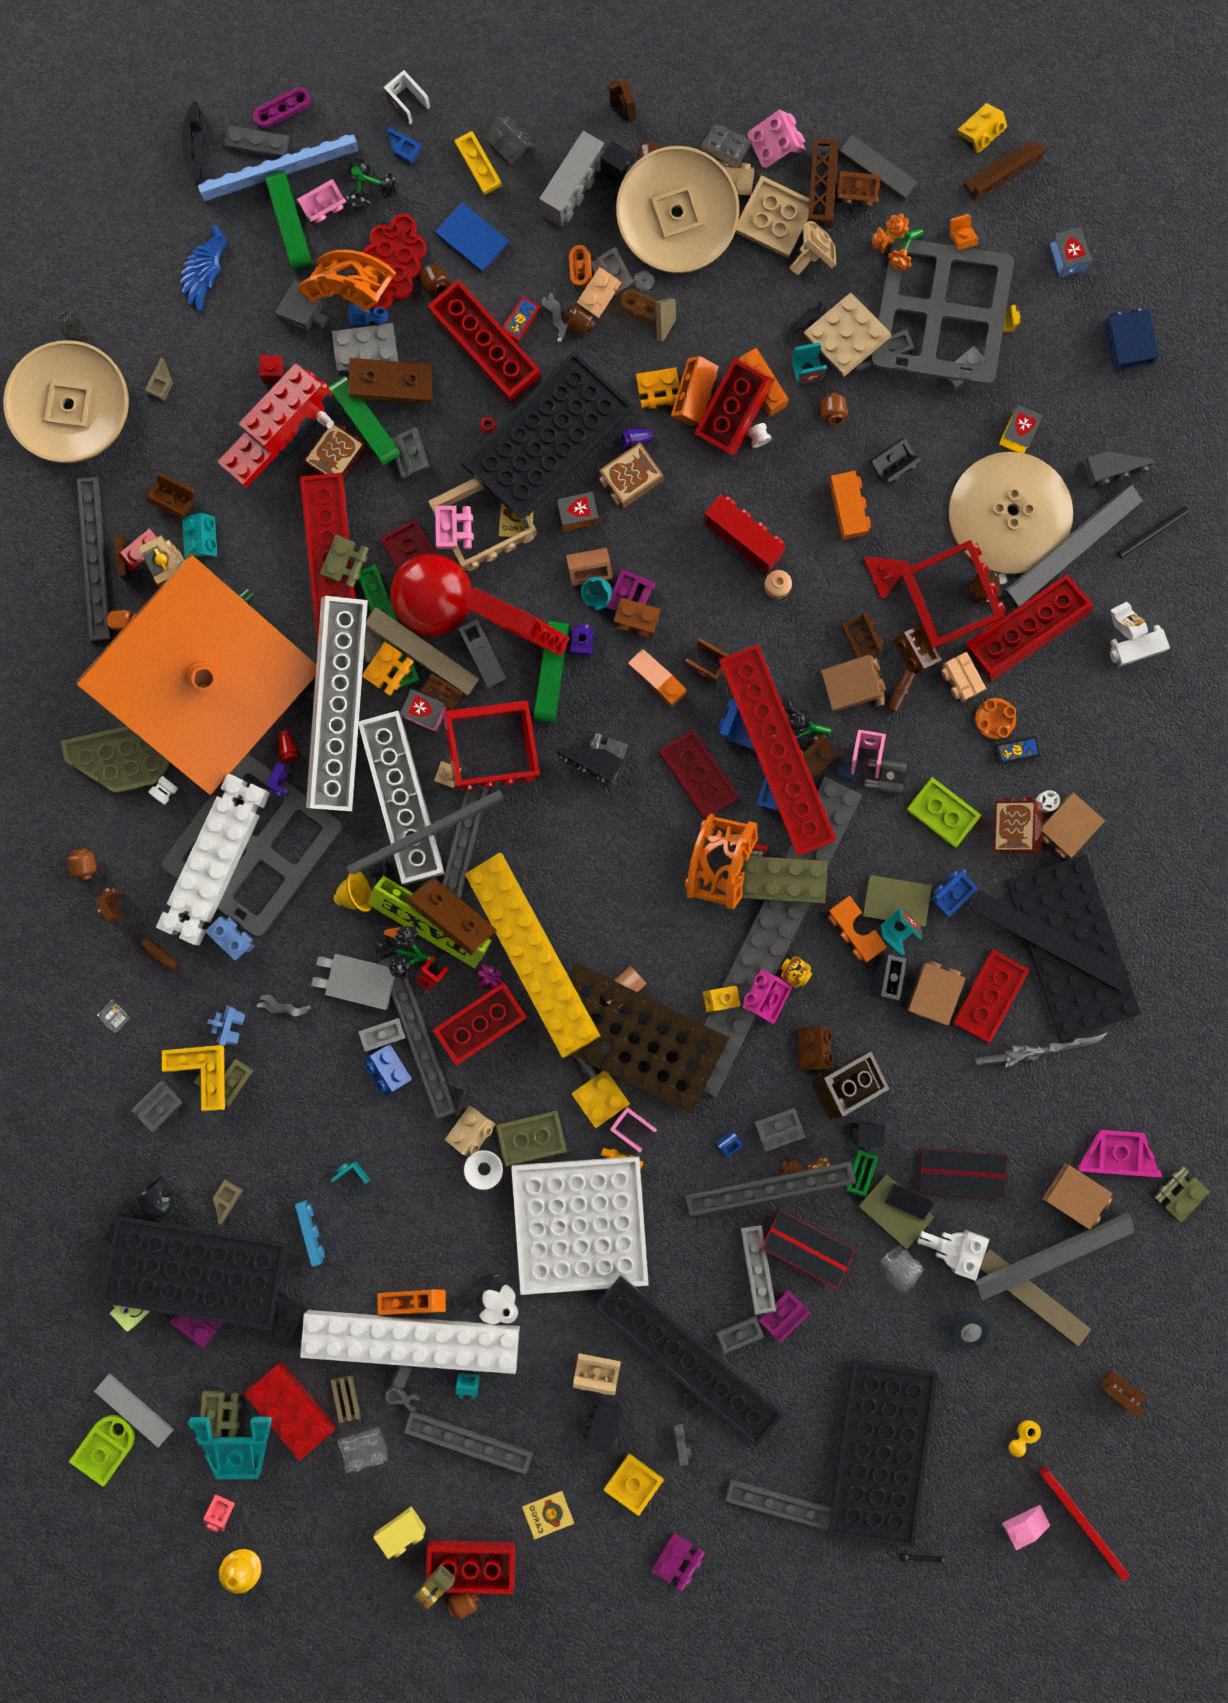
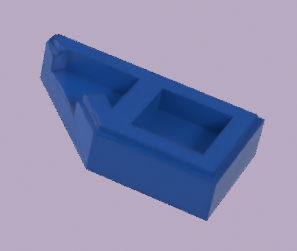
[387,127,422,165]

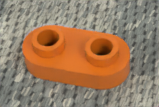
[569,245,592,288]

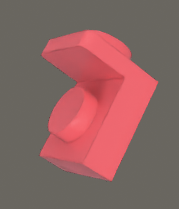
[203,1495,235,1533]

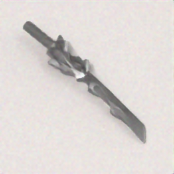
[974,1032,1107,1068]

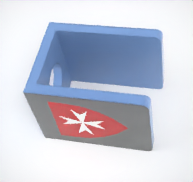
[1050,227,1091,278]

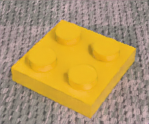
[571,1071,630,1128]
[604,1453,664,1516]

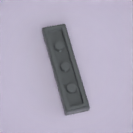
[839,135,917,200]

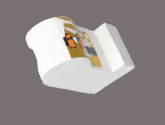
[1111,602,1148,641]

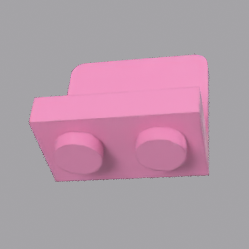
[747,110,806,168]

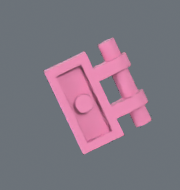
[435,506,474,549]

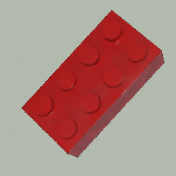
[695,358,775,454]
[703,494,786,575]
[433,982,528,1065]
[244,1361,336,1461]
[426,1540,516,1594]

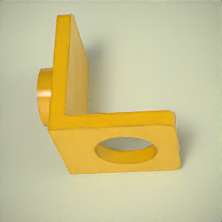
[703,986,741,1012]

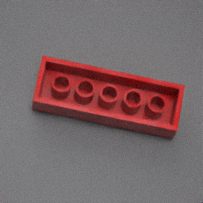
[427,279,541,404]

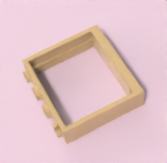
[428,478,537,571]

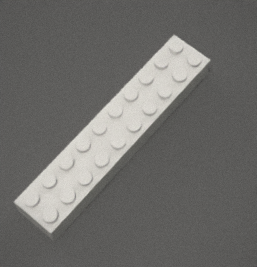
[306,596,368,811]
[300,1310,520,1374]

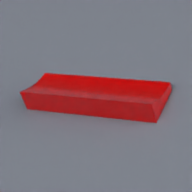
[966,574,1093,682]

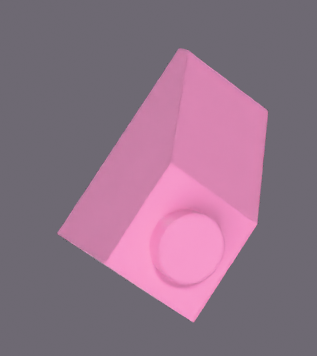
[1002,1505,1050,1550]

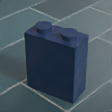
[1104,308,1160,371]

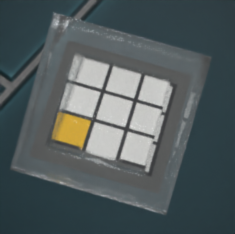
[97,1000,130,1032]

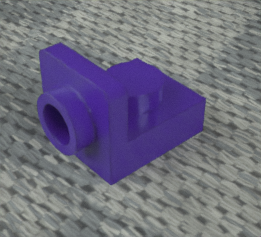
[267,763,290,797]

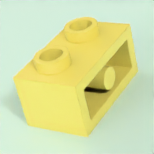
[374,1506,426,1559]

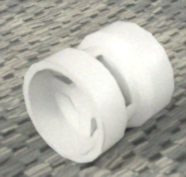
[149,776,179,805]

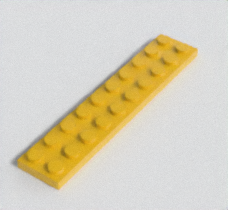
[465,853,600,1058]

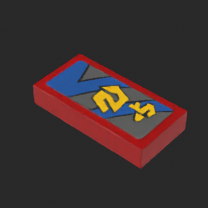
[502,296,541,342]

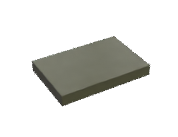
[862,875,932,927]
[496,1110,567,1167]
[858,1174,935,1249]

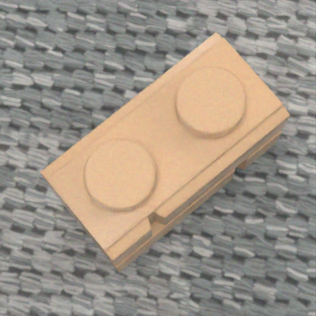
[577,267,621,318]
[941,652,986,703]

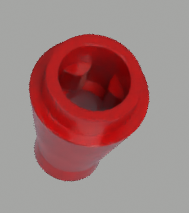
[278,730,299,763]

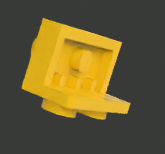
[957,103,1007,153]

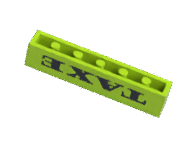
[367,876,492,968]

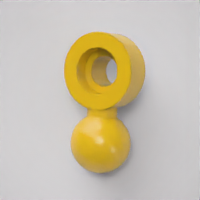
[1009,1420,1041,1457]

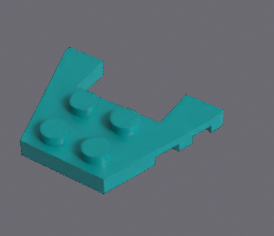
[188,1417,272,1479]

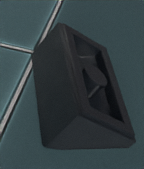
[885,1183,934,1220]

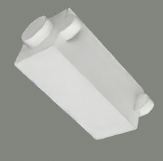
[1110,625,1170,668]

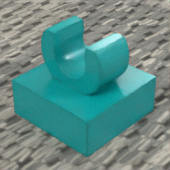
[456,1373,480,1399]

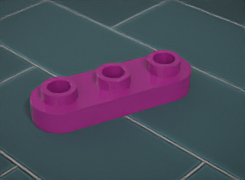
[253,87,311,129]

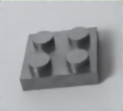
[700,124,752,167]

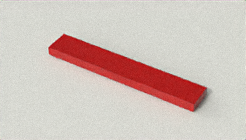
[1038,1466,1130,1581]

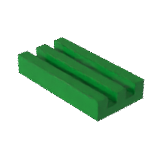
[845,1149,879,1197]

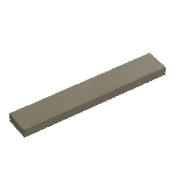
[366,607,479,697]
[980,1248,1092,1346]

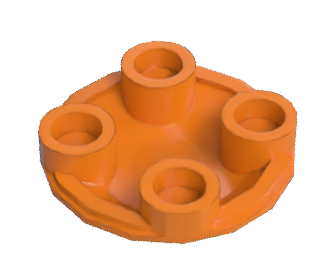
[975,698,1016,739]

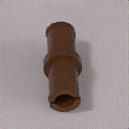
[886,670,917,713]
[138,937,180,973]

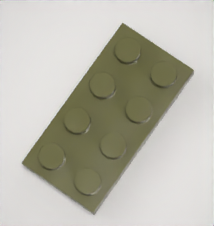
[742,856,828,904]

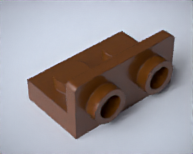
[608,79,636,122]
[894,624,942,675]
[801,735,840,779]
[1099,1370,1146,1419]

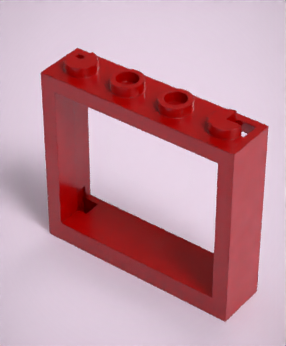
[901,540,1006,649]
[465,587,570,657]
[443,701,540,791]

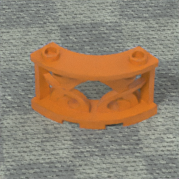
[297,250,396,312]
[685,813,758,910]

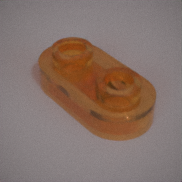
[621,289,657,320]

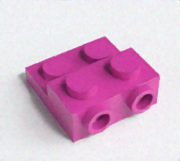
[743,969,793,1024]

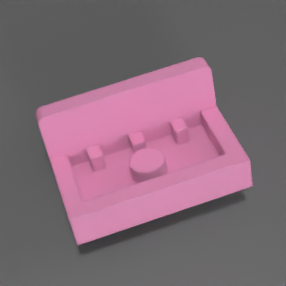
[297,179,346,223]

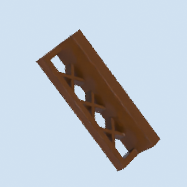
[808,139,839,227]
[963,139,1047,202]

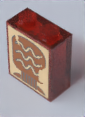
[303,422,368,482]
[994,797,1043,854]

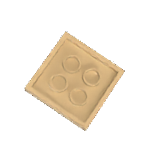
[735,175,815,258]
[804,293,891,377]

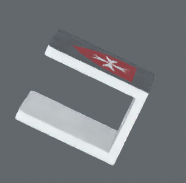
[384,70,430,124]

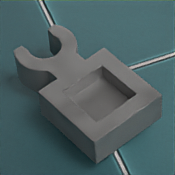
[674,1424,692,1466]

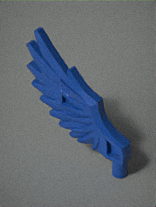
[180,225,227,312]

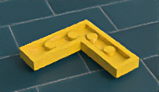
[162,1045,225,1111]

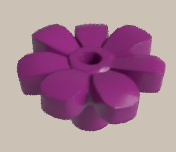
[477,964,502,989]

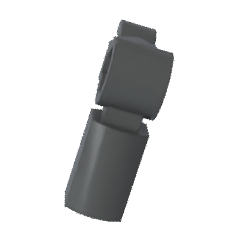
[385,1365,420,1411]

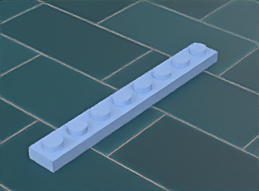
[198,134,359,201]

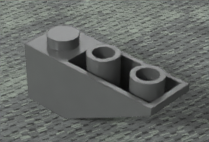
[1083,451,1155,487]
[458,619,506,688]

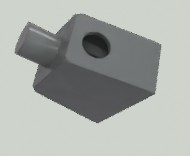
[275,280,328,331]

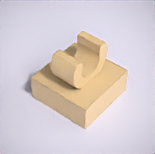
[434,761,461,788]

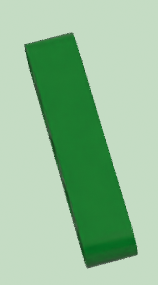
[265,171,313,271]
[328,376,401,466]
[534,621,569,723]

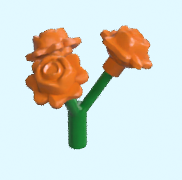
[872,214,923,271]

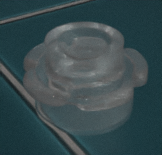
[634,270,654,291]

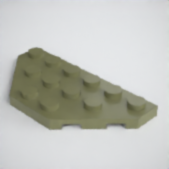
[61,726,171,793]

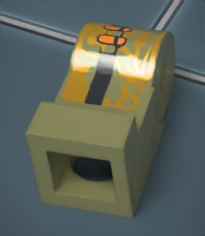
[413,1564,455,1610]

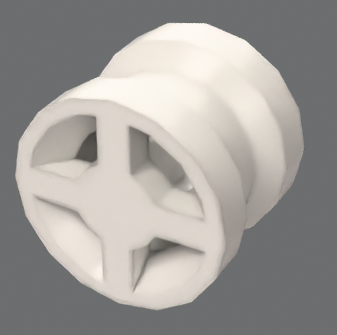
[747,423,771,448]
[1036,790,1060,813]

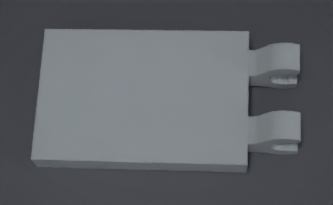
[311,954,395,1010]

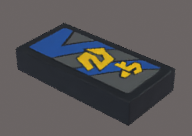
[994,736,1041,765]

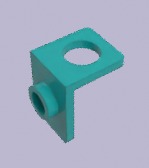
[331,1161,370,1184]

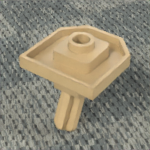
[790,221,836,275]

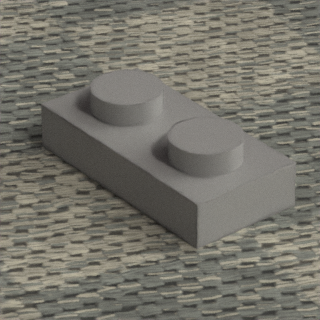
[946,346,983,389]
[359,1018,406,1052]

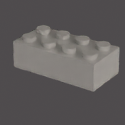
[539,131,604,228]

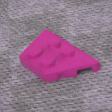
[1078,1130,1162,1177]

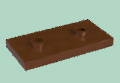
[348,358,432,404]
[406,877,496,955]

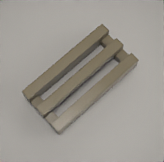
[331,1375,361,1423]

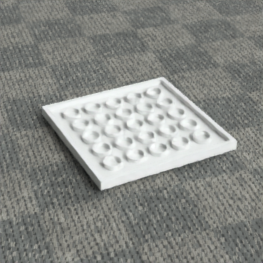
[512,1156,648,1295]

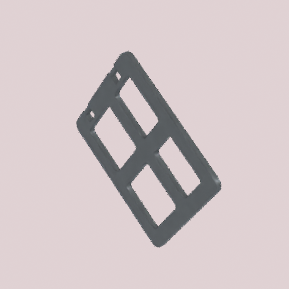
[872,239,1014,385]
[162,754,342,936]

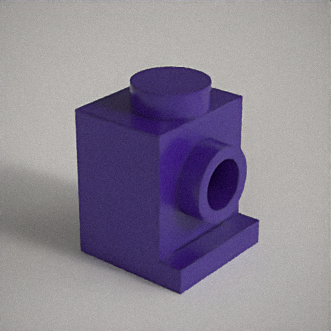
[570,624,594,657]

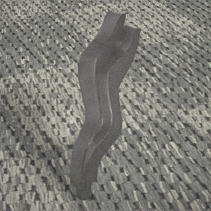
[542,293,566,343]
[257,995,311,1017]

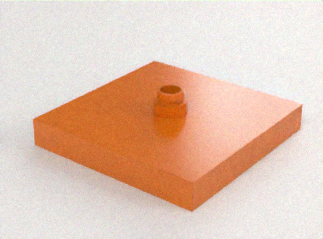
[76,554,316,795]

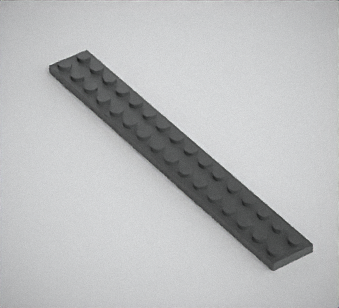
[681,777,862,1097]

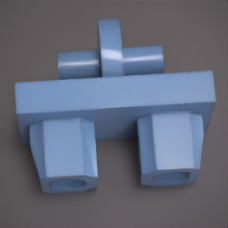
[207,1005,245,1046]

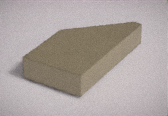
[655,298,676,341]
[145,358,173,401]
[213,1179,243,1225]

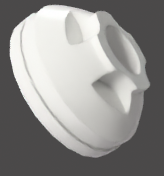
[464,1150,503,1190]

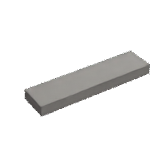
[741,1225,776,1315]
[94,1374,174,1448]

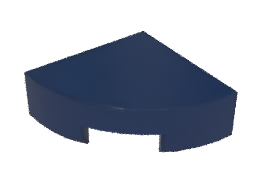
[835,761,862,782]

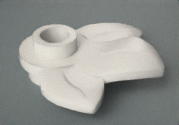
[479,1284,518,1325]

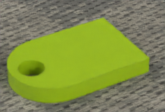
[69,1415,135,1487]

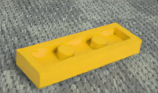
[454,131,502,195]

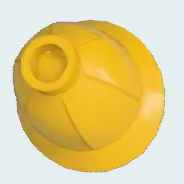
[334,872,372,912]
[219,1549,261,1594]

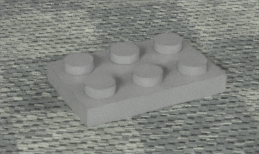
[332,323,399,374]

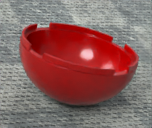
[390,553,473,637]

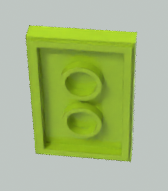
[906,777,982,848]

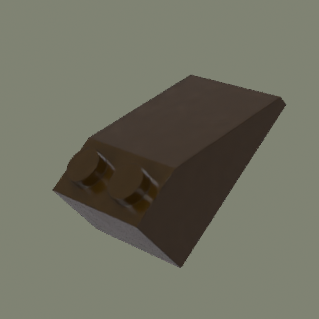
[811,1051,889,1119]

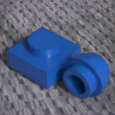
[348,304,389,326]

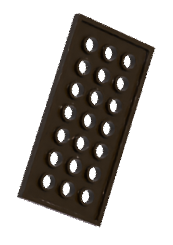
[539,962,729,1114]

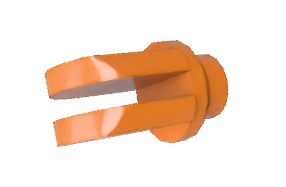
[107,610,136,631]

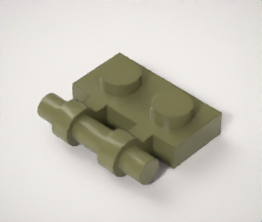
[320,535,369,587]
[1154,1167,1210,1223]
[200,1391,241,1437]

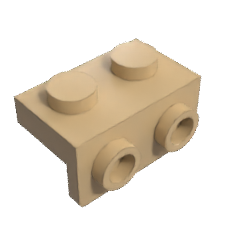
[718,160,754,196]
[445,1105,496,1157]
[573,1354,621,1395]

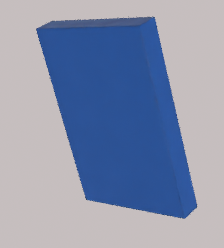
[435,202,509,273]

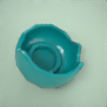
[581,576,612,610]

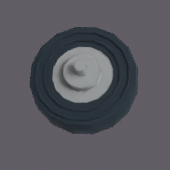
[950,1311,990,1349]

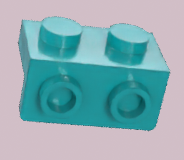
[182,513,217,558]

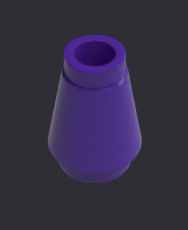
[621,429,653,449]

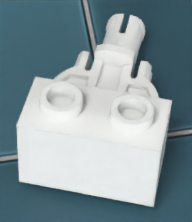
[917,1229,989,1281]

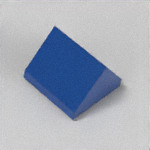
[716,1130,744,1158]

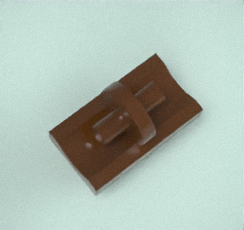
[421,673,464,710]

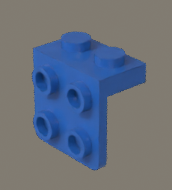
[718,698,754,750]

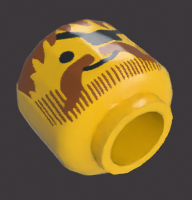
[780,956,812,988]

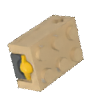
[139,536,184,587]

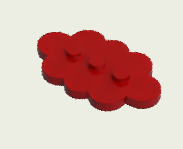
[357,213,427,310]

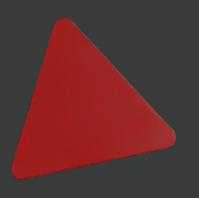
[864,557,910,599]

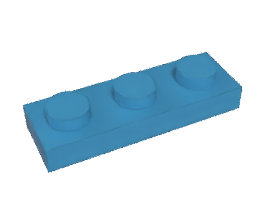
[295,1200,325,1267]

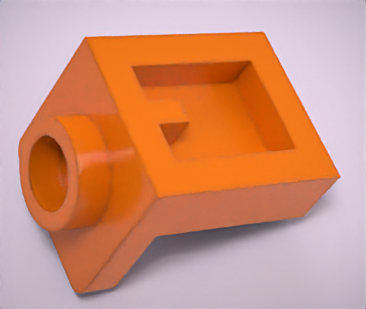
[950,214,978,250]

